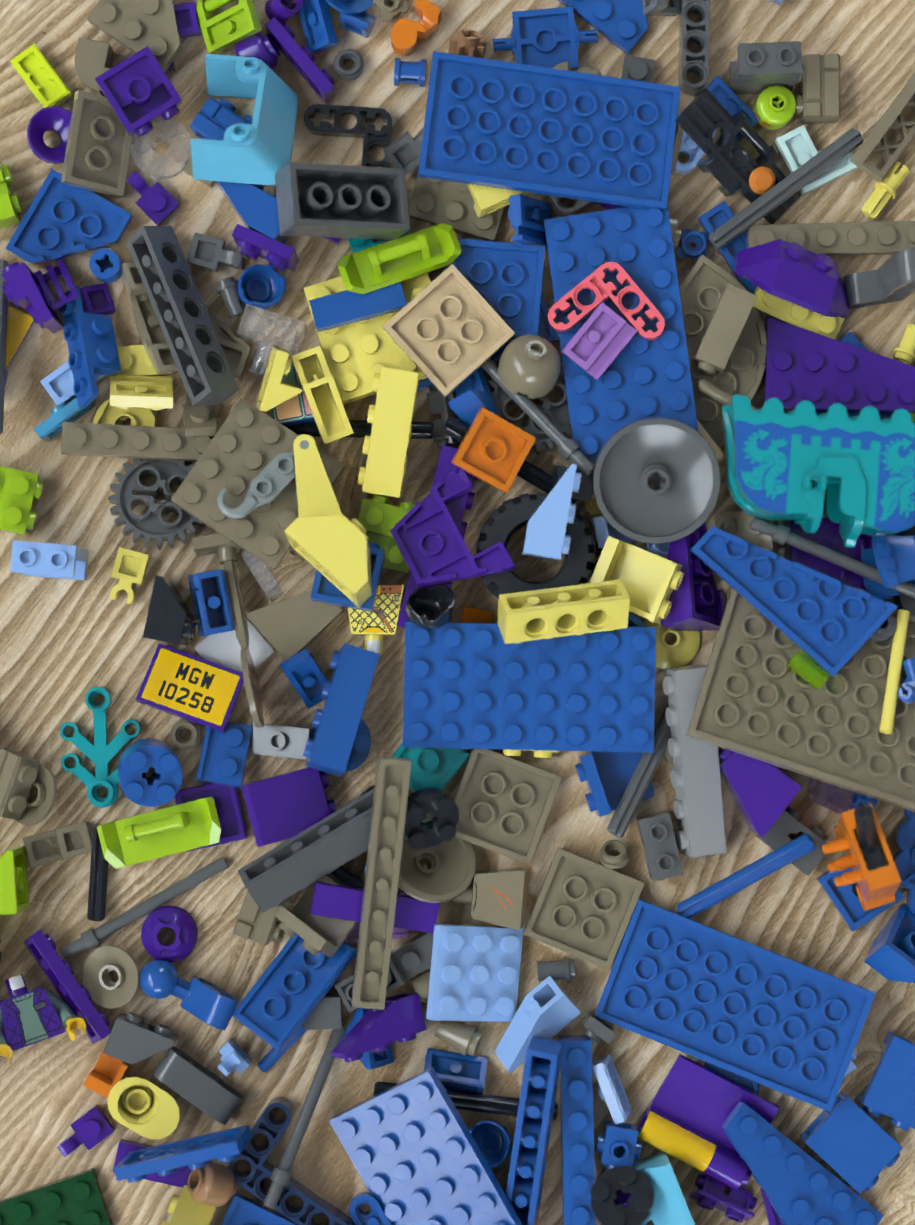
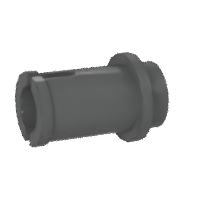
[216,276,248,318]
[537,957,576,982]

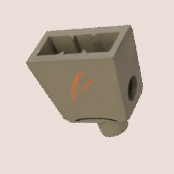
[453,868,525,930]

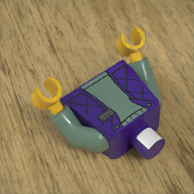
[0,974,87,1064]

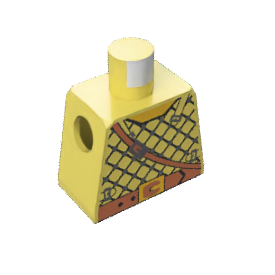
[347,584,404,653]

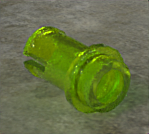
[787,651,829,690]

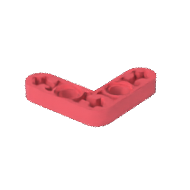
[548,262,665,340]

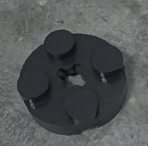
[403,787,459,849]
[591,1166,655,1225]

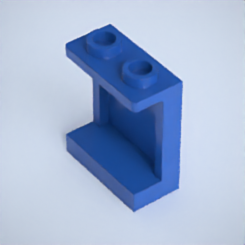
[858,1031,915,1131]
[800,1090,903,1194]

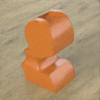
[391,0,442,56]

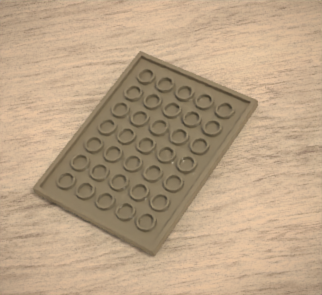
[686,587,915,812]

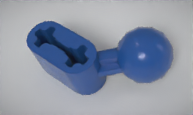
[140,959,239,1030]

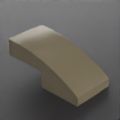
[22,821,92,868]

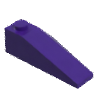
[661,522,726,631]

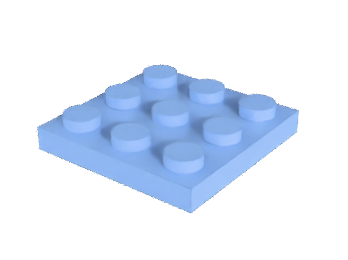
[426,924,524,1022]

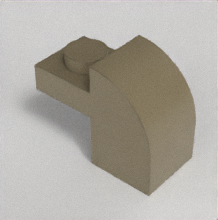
[75,37,114,97]

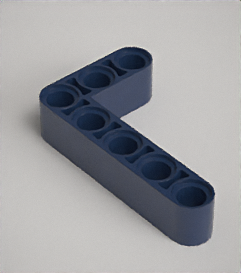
[228,1097,355,1225]

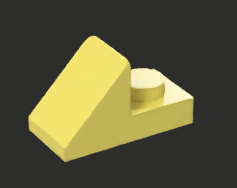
[255,346,304,412]

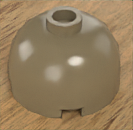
[498,334,561,399]

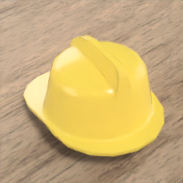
[107,1077,180,1139]

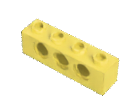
[498,579,630,644]

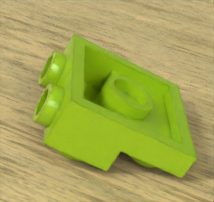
[0,466,44,535]
[357,494,415,574]

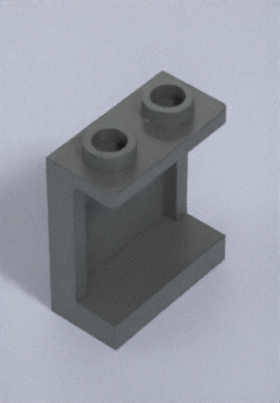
[729,41,802,95]

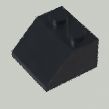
[143,575,197,646]

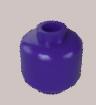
[234,32,280,69]

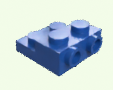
[310,542,386,612]

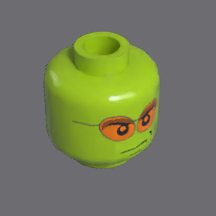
[754,85,796,130]

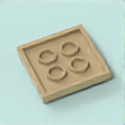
[382,264,515,397]

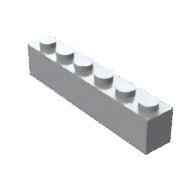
[663,665,727,858]

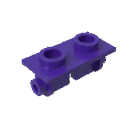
[689,1174,757,1223]

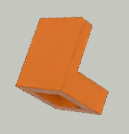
[83,1050,131,1098]

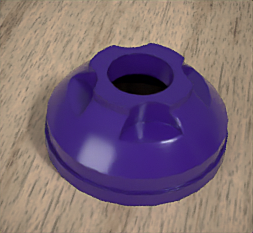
[27,107,72,164]
[141,905,198,963]

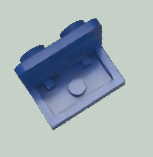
[575,751,654,817]

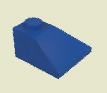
[864,903,915,983]

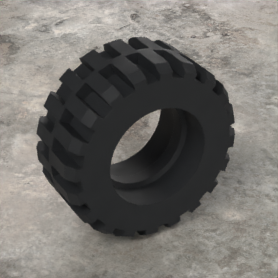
[476,493,596,599]

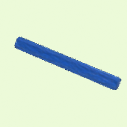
[677,834,816,919]

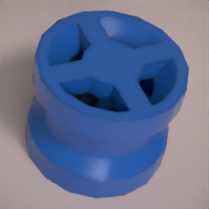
[89,248,122,283]

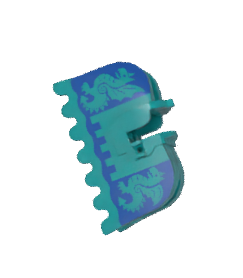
[722,395,915,548]

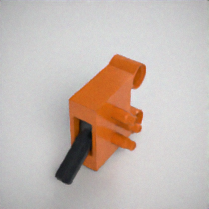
[822,802,901,911]

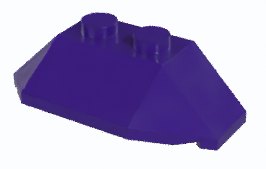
[735,239,849,318]

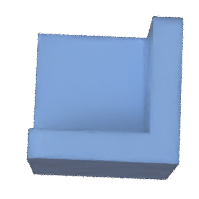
[591,516,633,550]

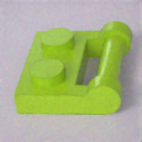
[195,0,262,54]

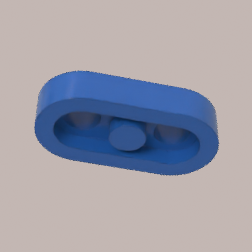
[349,1192,392,1225]

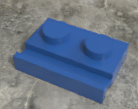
[508,194,552,249]
[196,722,252,788]

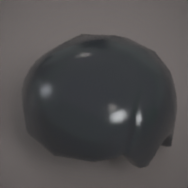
[405,583,456,629]

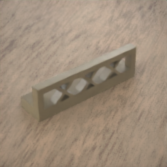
[850,72,915,182]

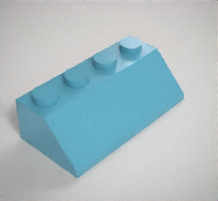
[633,1151,695,1225]

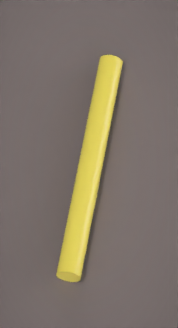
[879,610,910,734]

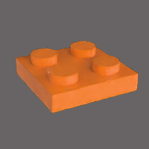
[451,407,536,493]

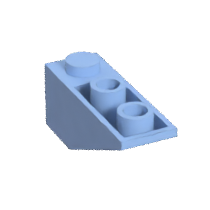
[522,464,581,561]
[494,976,581,1073]

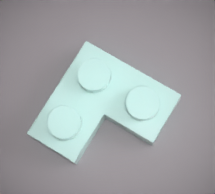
[775,125,858,196]

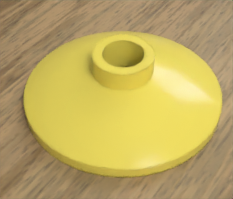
[643,619,700,669]

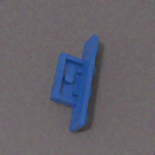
[59,286,121,408]

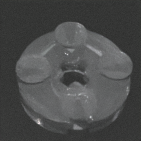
[130,117,191,180]

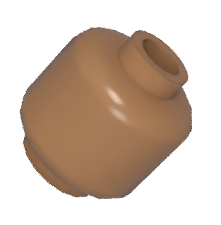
[187,1161,236,1207]

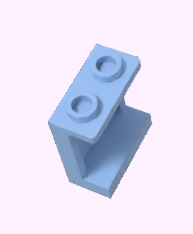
[10,540,89,581]

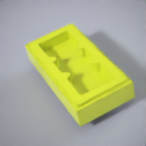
[10,43,72,108]

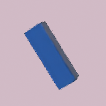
[424,1048,488,1094]

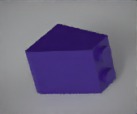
[718,747,802,837]
[242,767,337,847]

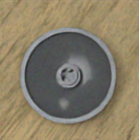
[593,417,720,544]

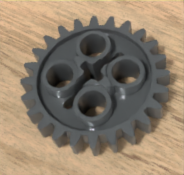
[488,365,572,454]
[109,458,204,550]

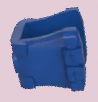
[861,532,915,601]

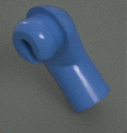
[898,657,915,703]

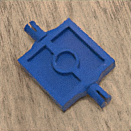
[493,6,598,71]

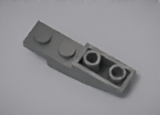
[334,922,446,1013]

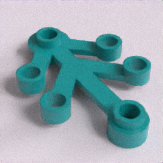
[60,687,142,808]

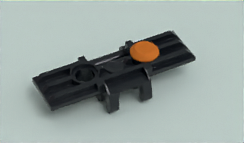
[675,88,802,224]

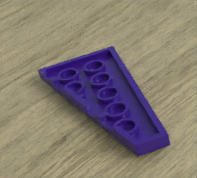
[765,317,915,413]

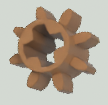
[448,29,487,58]

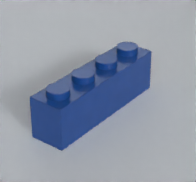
[302,643,380,777]

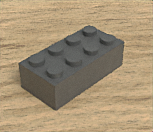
[275,162,410,240]

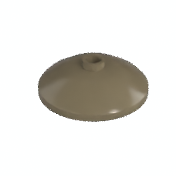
[398,813,476,903]

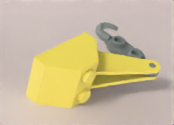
[217,434,372,608]

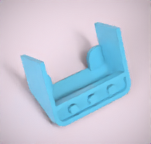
[191,54,298,185]

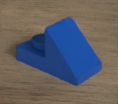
[448,366,500,427]
[280,648,327,709]

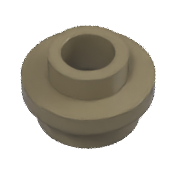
[170,719,202,750]
[599,840,630,869]

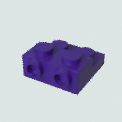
[95,46,182,137]
[2,262,64,334]

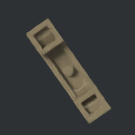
[121,261,178,375]

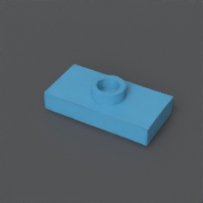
[34,398,95,441]

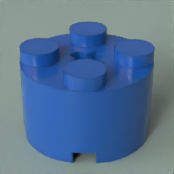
[117,738,183,807]

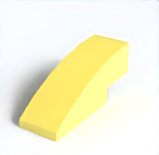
[290,346,353,444]

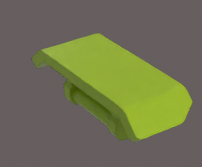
[338,223,462,294]
[97,796,221,869]

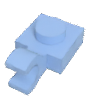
[217,1038,252,1076]

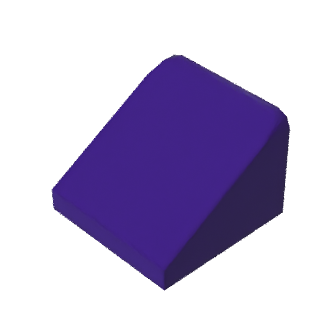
[79,283,116,315]

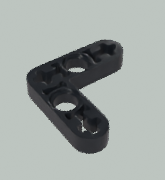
[303,104,393,168]

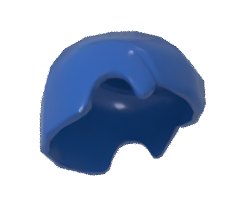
[238,265,286,311]
[469,1120,512,1169]

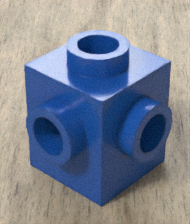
[595,1120,642,1169]

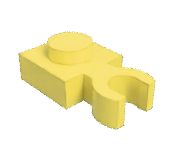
[110,547,151,605]

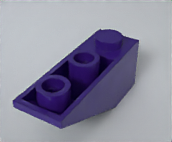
[331,992,427,1062]

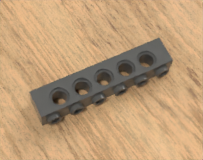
[127,226,239,406]

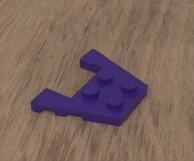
[390,465,516,587]

